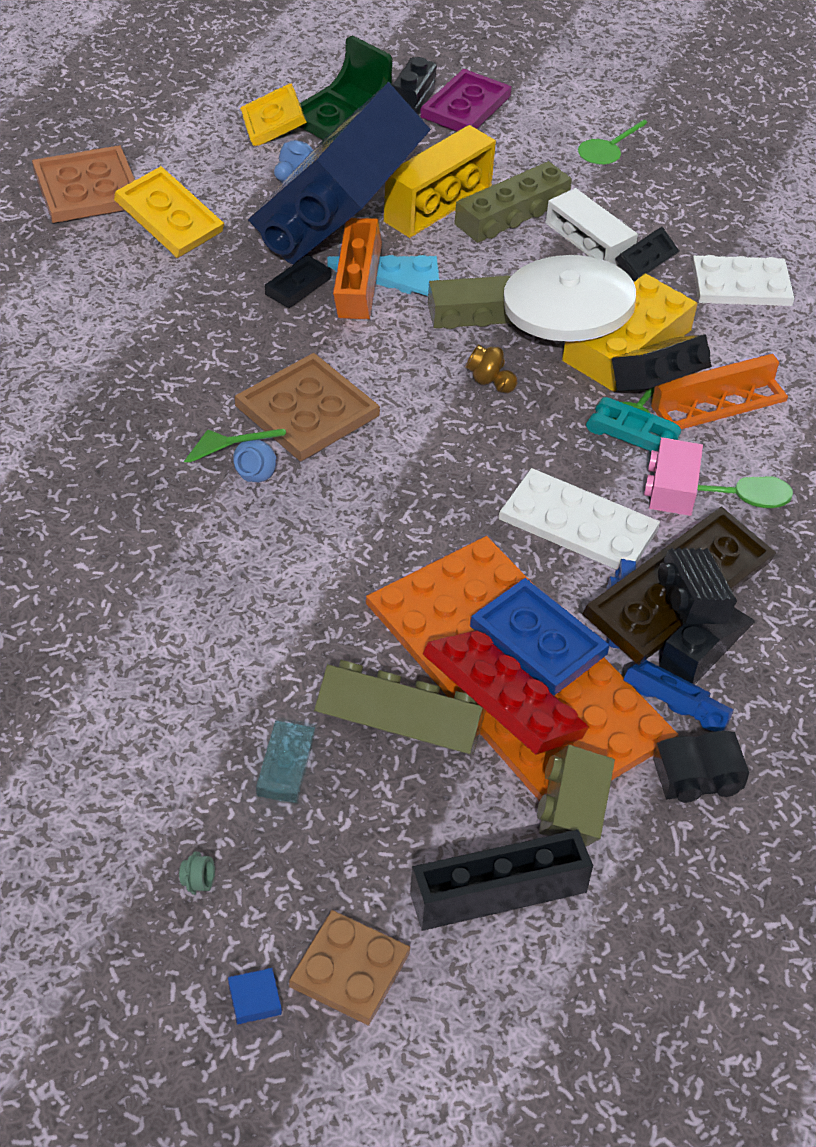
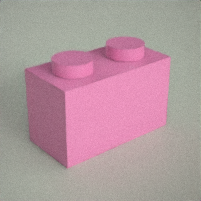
[644,437,703,516]

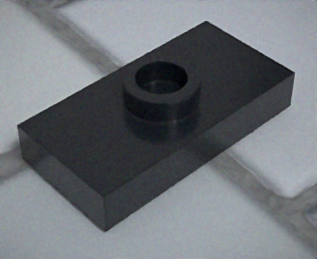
[615,226,680,282]

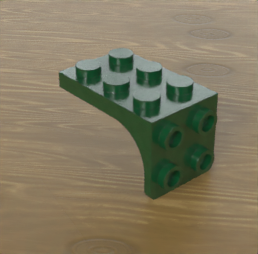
[299,35,393,140]

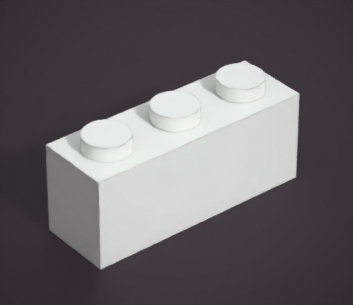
[546,188,638,265]

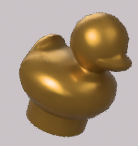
[465,344,517,393]

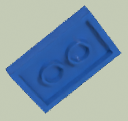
[470,578,610,696]

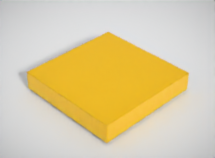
[240,83,307,146]

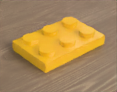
[114,166,224,258]

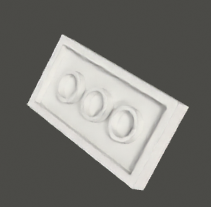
[499,468,660,570]

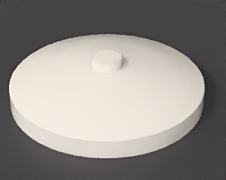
[504,255,636,342]

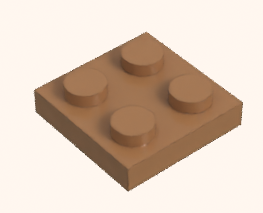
[289,910,410,1026]

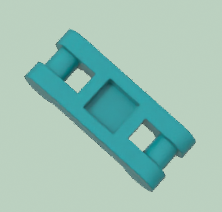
[586,397,681,453]

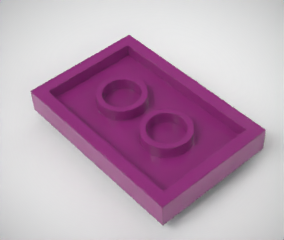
[420,68,512,131]

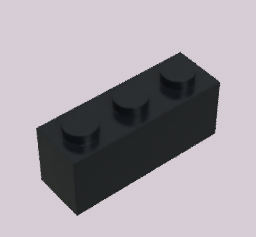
[611,334,712,391]

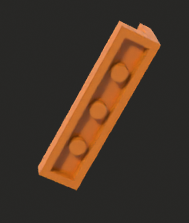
[651,353,788,429]

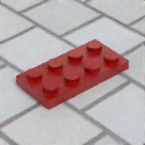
[423,630,589,755]

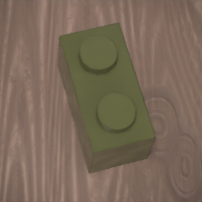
[537,745,615,847]

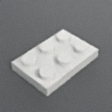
[692,255,794,306]

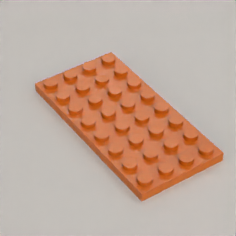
[366,536,679,802]

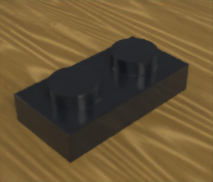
[265,255,331,308]

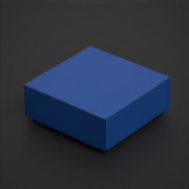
[228,968,282,1024]

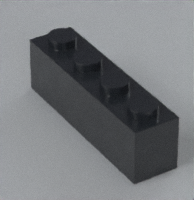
[410,829,593,931]

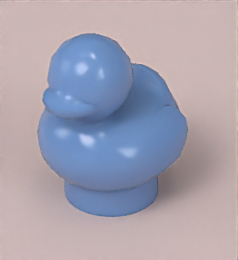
[274,140,313,182]
[233,440,277,483]

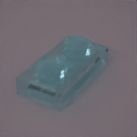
[256,720,315,804]

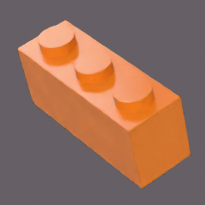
[333,218,382,319]

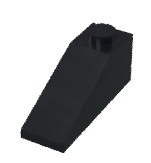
[660,607,755,685]

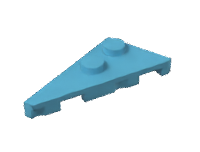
[327,255,439,296]

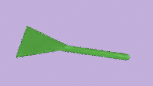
[184,429,286,462]

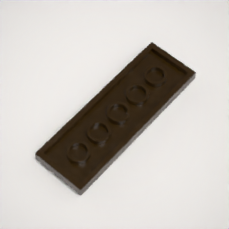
[582,506,776,665]

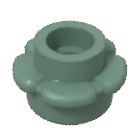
[179,851,215,895]

